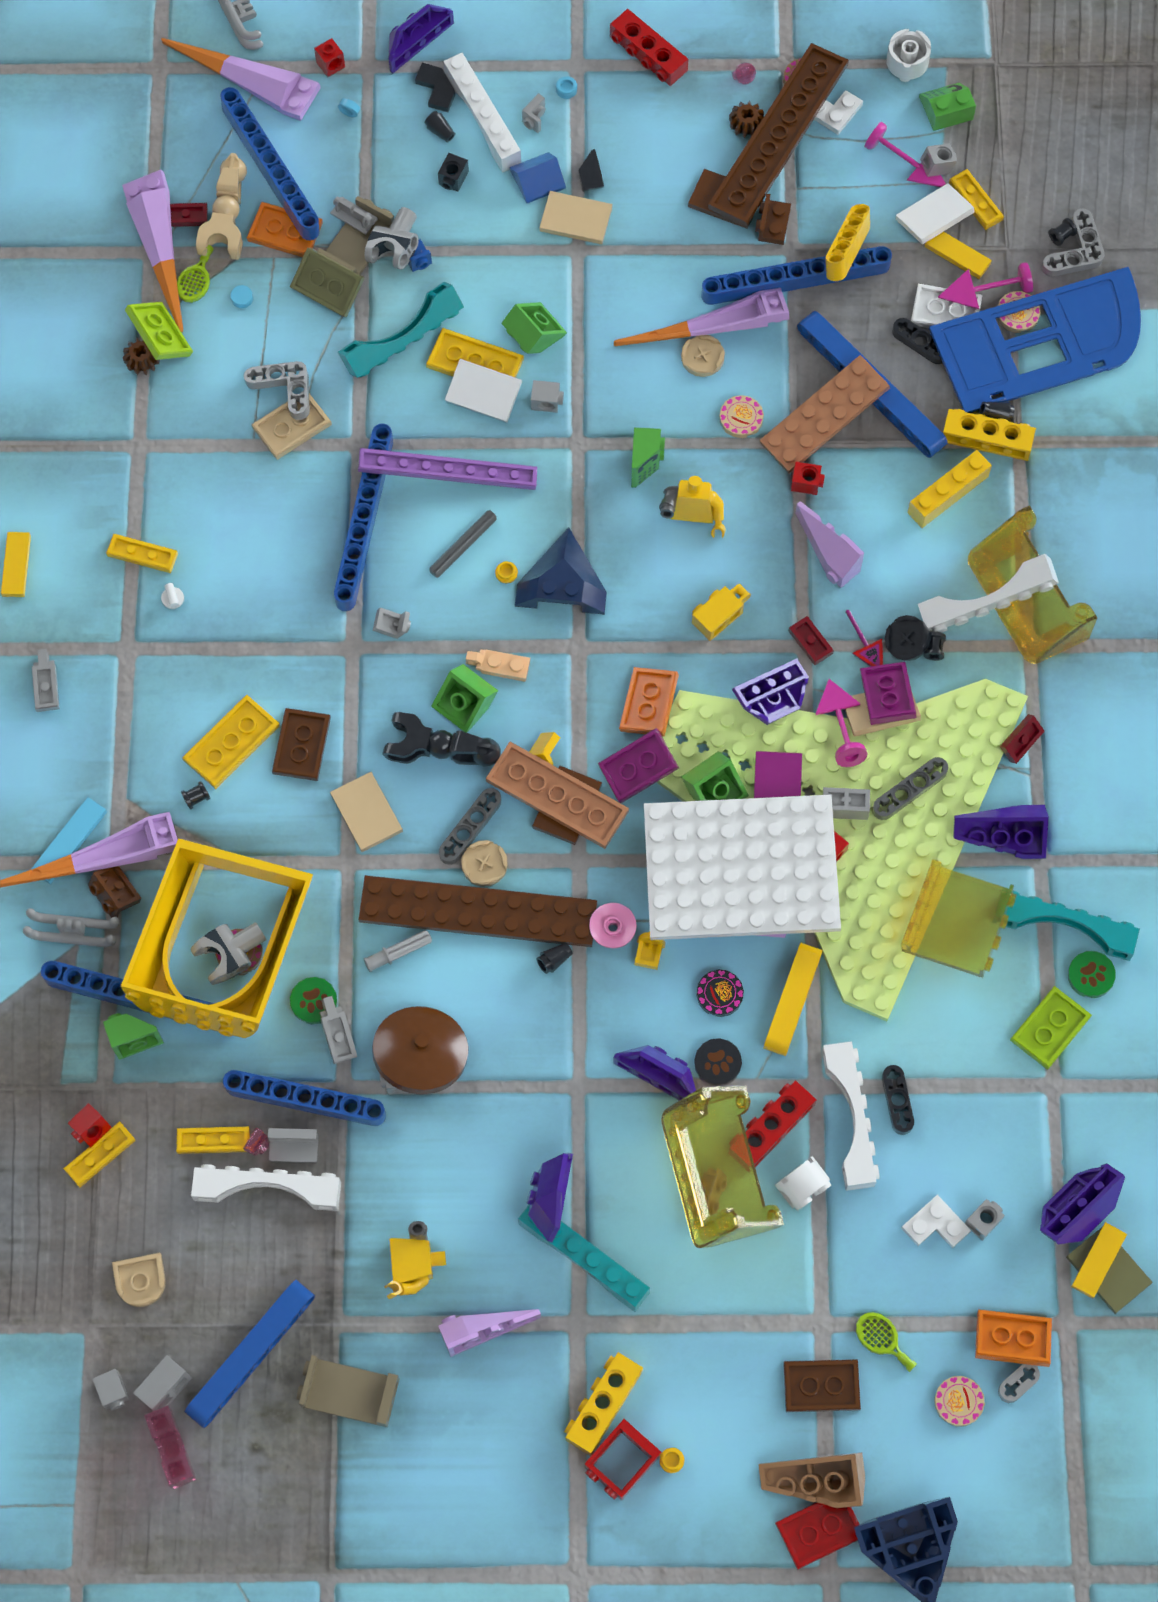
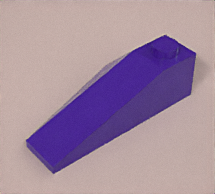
[953,805,1049,859]

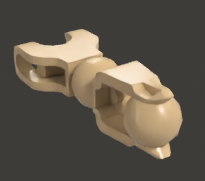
[196,153,247,260]

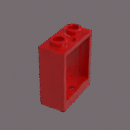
[584,1419,662,1501]

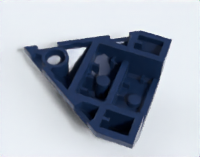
[515,527,607,615]
[854,1497,958,1602]

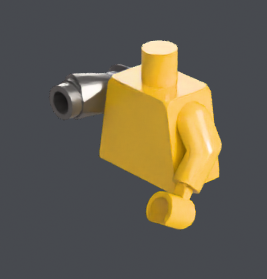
[659,476,726,538]
[384,1221,446,1299]

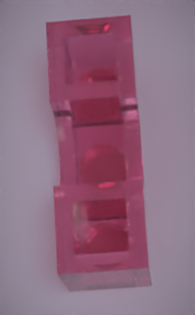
[144,1406,197,1489]

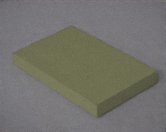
[290,247,365,317]
[1066,1226,1153,1314]

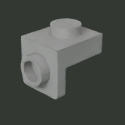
[373,607,411,639]

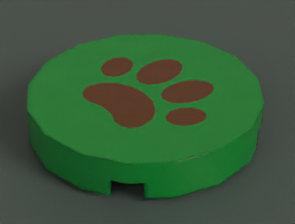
[1068,951,1116,998]
[290,977,338,1025]

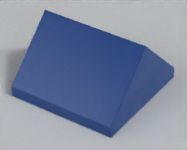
[509,152,566,203]

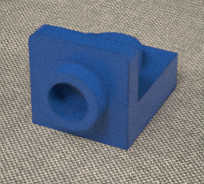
[408,239,432,272]

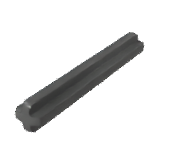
[429,510,497,578]

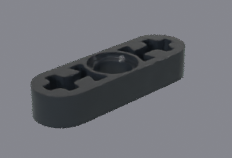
[892,318,943,364]
[882,1065,914,1135]

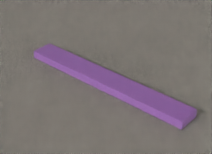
[358,448,537,490]

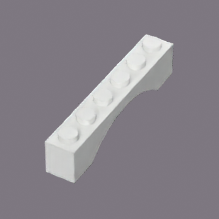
[443,53,521,173]
[918,554,1059,633]
[822,1041,880,1191]
[191,1164,341,1211]

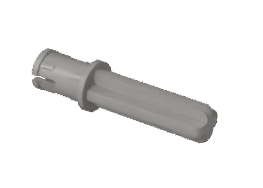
[364,930,432,972]

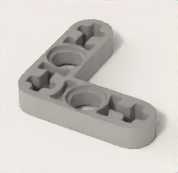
[1042,209,1105,277]
[244,361,310,420]

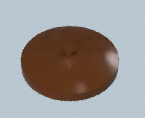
[372,1006,468,1095]

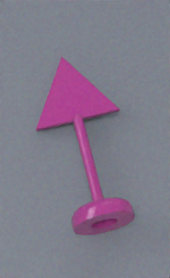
[864,121,946,187]
[938,262,1033,309]
[816,679,868,767]

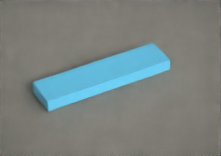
[31,797,107,884]

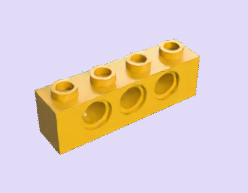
[943,409,1036,461]
[564,1352,643,1456]

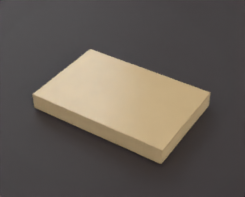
[539,191,613,244]
[252,392,332,460]
[844,693,921,737]
[330,772,403,852]

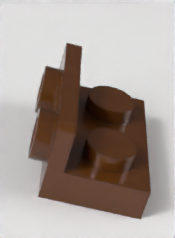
[755,194,791,245]
[88,866,142,918]

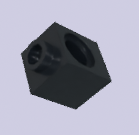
[438,152,469,192]

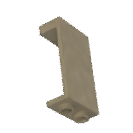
[317,196,394,275]
[296,1355,400,1428]

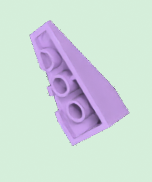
[795,502,864,588]
[438,1309,541,1357]

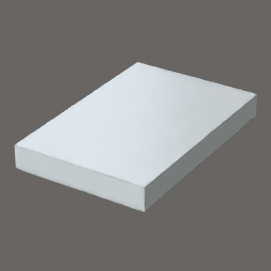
[896,183,974,244]
[911,284,982,328]
[445,359,522,422]

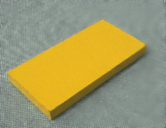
[426,328,524,378]
[182,695,280,789]

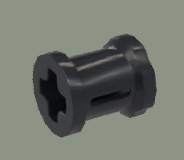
[1048,218,1078,246]
[924,632,946,661]
[181,781,211,810]

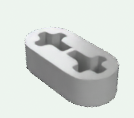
[998,1364,1040,1403]

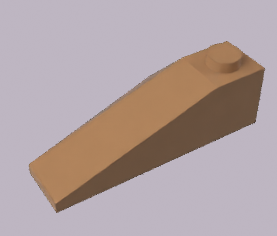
[759,1452,865,1508]

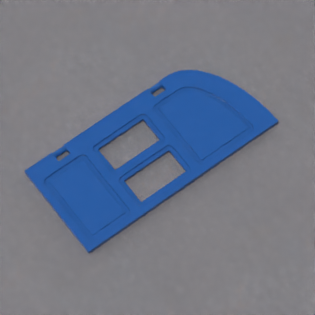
[929,267,1141,413]

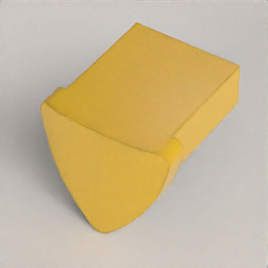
[529,732,560,765]
[634,932,666,970]

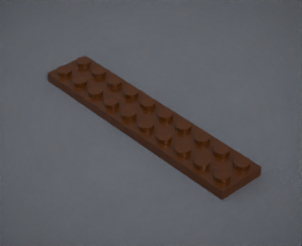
[708,43,849,226]
[359,875,597,947]

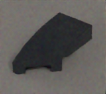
[578,149,604,192]

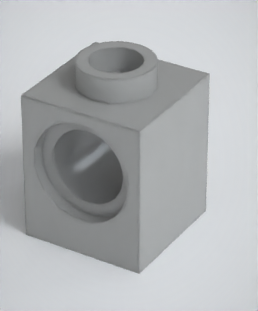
[920,143,957,177]
[531,380,564,413]
[965,1199,1005,1241]
[93,1369,130,1411]

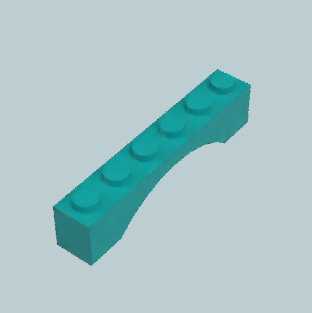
[338,282,464,378]
[992,890,1140,961]
[518,1205,650,1312]

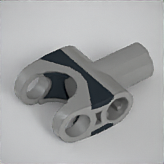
[365,207,418,269]
[191,922,266,985]

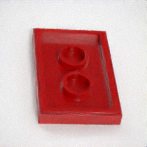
[775,1503,860,1570]

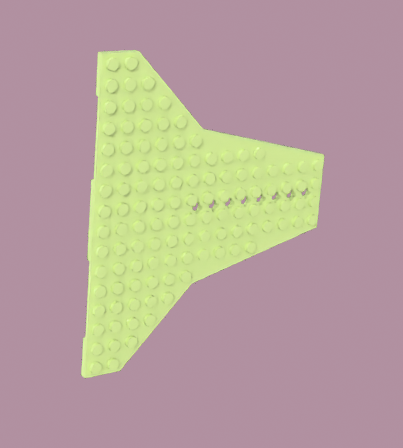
[657,679,1028,1021]

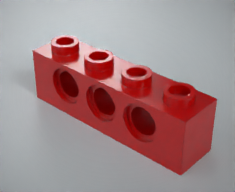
[610,8,689,86]
[729,1080,817,1173]

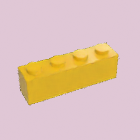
[907,450,992,528]

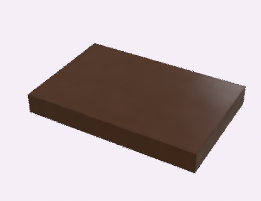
[688,169,754,229]
[272,708,331,781]
[532,766,602,845]
[783,1359,861,1412]

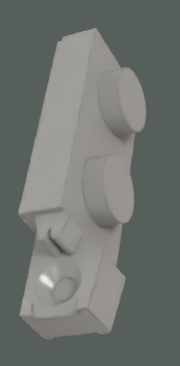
[32,649,60,712]
[320,996,357,1064]

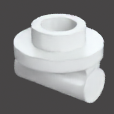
[161,583,184,609]

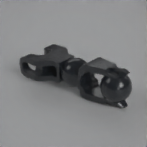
[382,712,501,767]

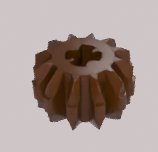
[729,100,764,138]
[123,337,160,375]

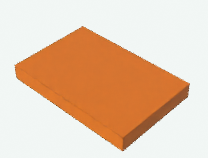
[247,202,323,257]
[619,667,679,736]
[975,1309,1052,1367]

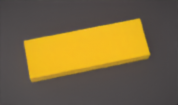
[949,169,1004,230]
[925,231,992,279]
[1,532,31,597]
[106,534,178,573]
[63,1121,136,1188]
[176,1126,250,1154]
[1071,1222,1127,1299]

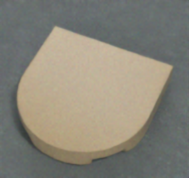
[112,1253,165,1307]

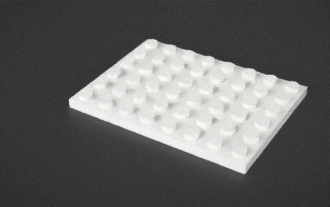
[644,795,841,940]

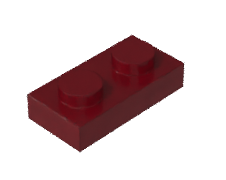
[170,203,208,227]
[788,616,834,665]
[1000,714,1045,764]

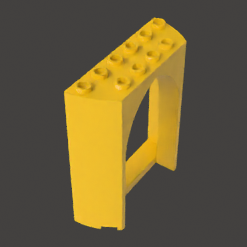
[121,838,313,1038]

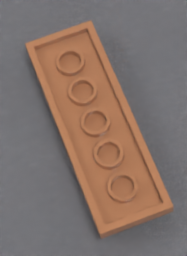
[760,355,890,474]
[486,741,629,849]

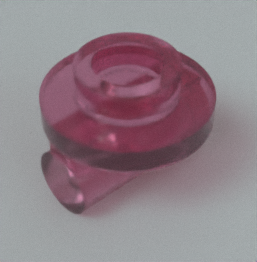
[732,62,756,84]
[243,1128,269,1156]

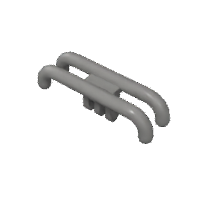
[218,0,263,50]
[23,908,119,947]

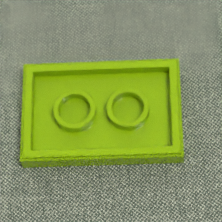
[125,302,193,360]
[1010,986,1092,1070]

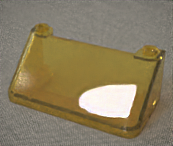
[968,505,1097,664]
[661,1086,784,1248]

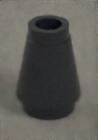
[424,111,456,143]
[980,401,1015,422]
[536,943,573,974]

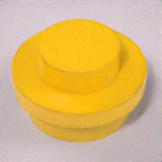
[495,561,518,584]
[659,1448,684,1473]

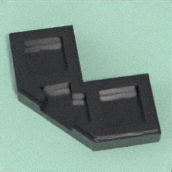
[415,62,455,112]

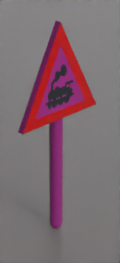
[846,610,883,667]

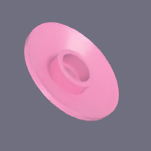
[589,903,637,949]

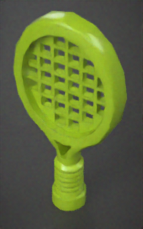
[177,245,214,303]
[856,1312,917,1372]

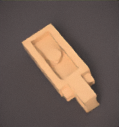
[466,650,531,682]

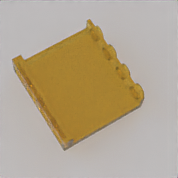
[901,859,1017,978]

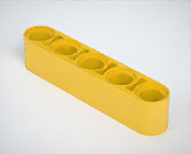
[826,204,870,281]
[763,942,823,1056]

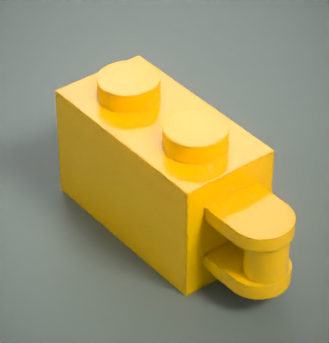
[692,583,751,641]

